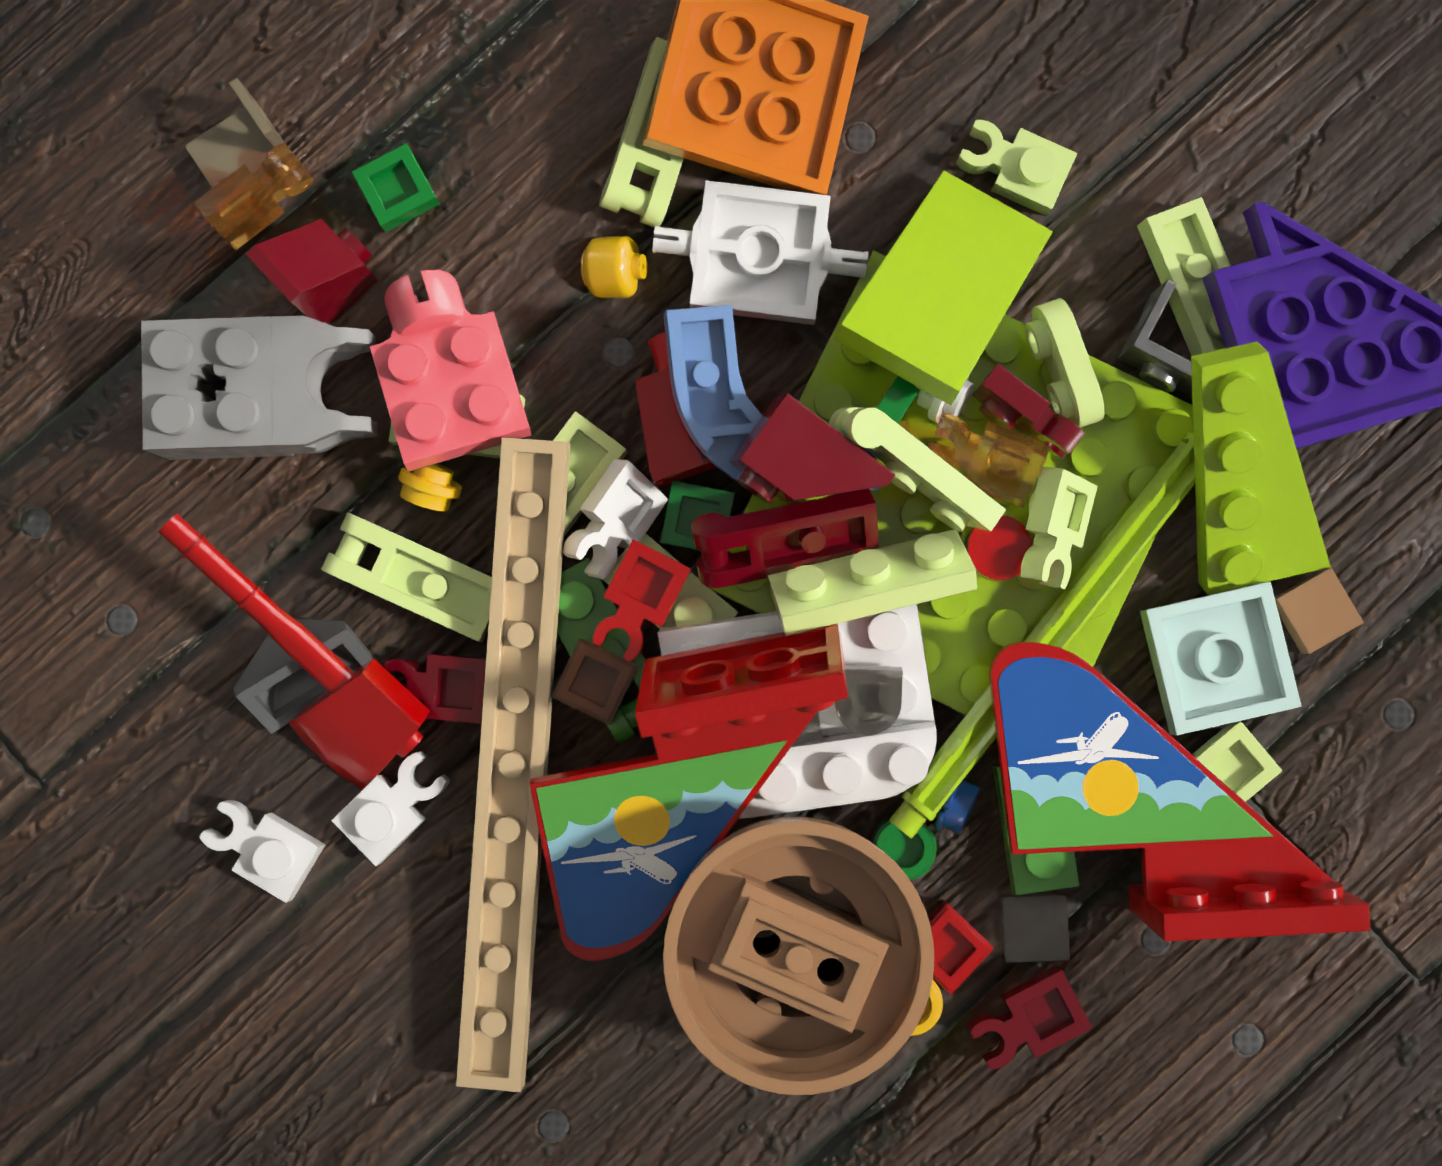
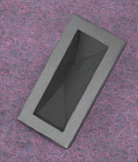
[233,618,378,734]

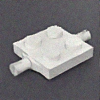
[652,180,868,325]

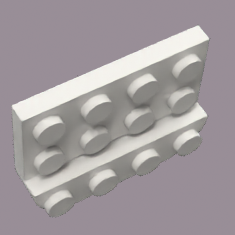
[658,604,937,818]

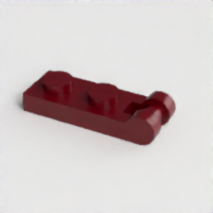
[691,489,879,588]

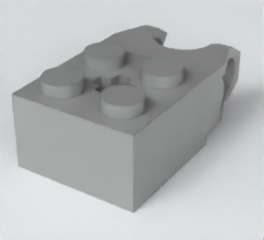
[141,315,378,460]

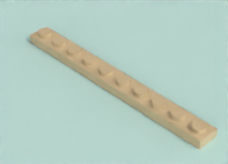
[456,437,570,1092]

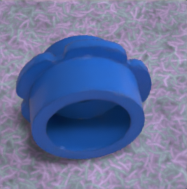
[934,779,981,835]

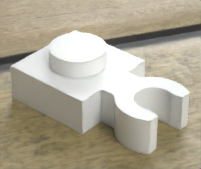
[562,458,668,579]
[331,751,450,866]
[199,800,325,903]

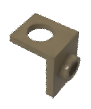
[186,77,292,199]

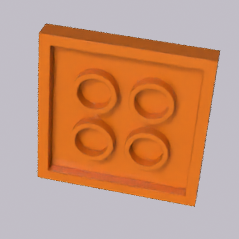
[642,0,869,195]

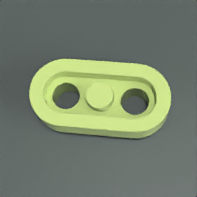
[1025,298,1104,428]

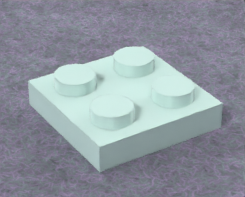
[1140,582,1302,735]

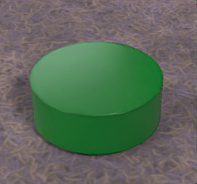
[871,816,937,880]

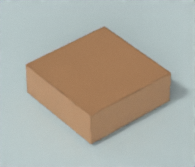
[1275,567,1364,654]

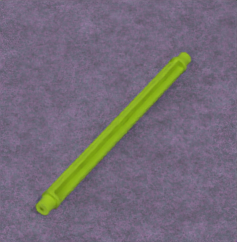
[889,432,1195,839]

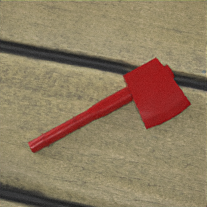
[158,513,430,790]

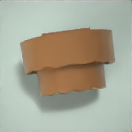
[663,817,934,1095]

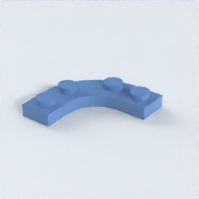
[663,305,880,494]

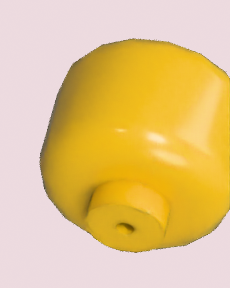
[581,236,648,299]

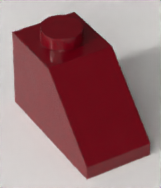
[246,219,378,325]
[729,393,895,504]

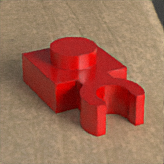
[593,539,692,662]

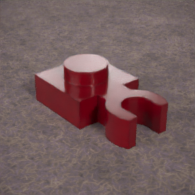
[972,363,1085,459]
[384,654,486,724]
[966,965,1093,1069]

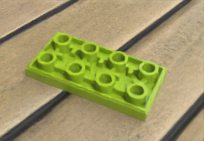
[834,171,1053,406]

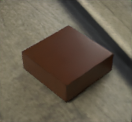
[551,638,639,725]

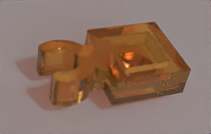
[194,143,314,250]
[927,414,1050,508]

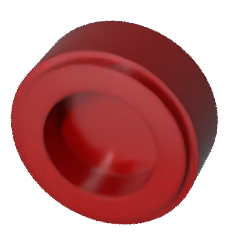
[965,515,1033,581]

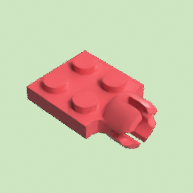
[370,270,532,472]

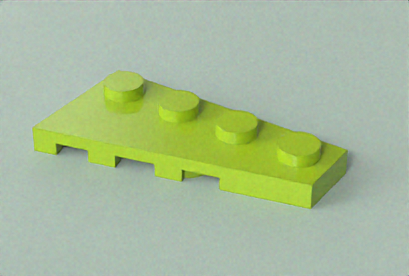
[1191,341,1331,595]

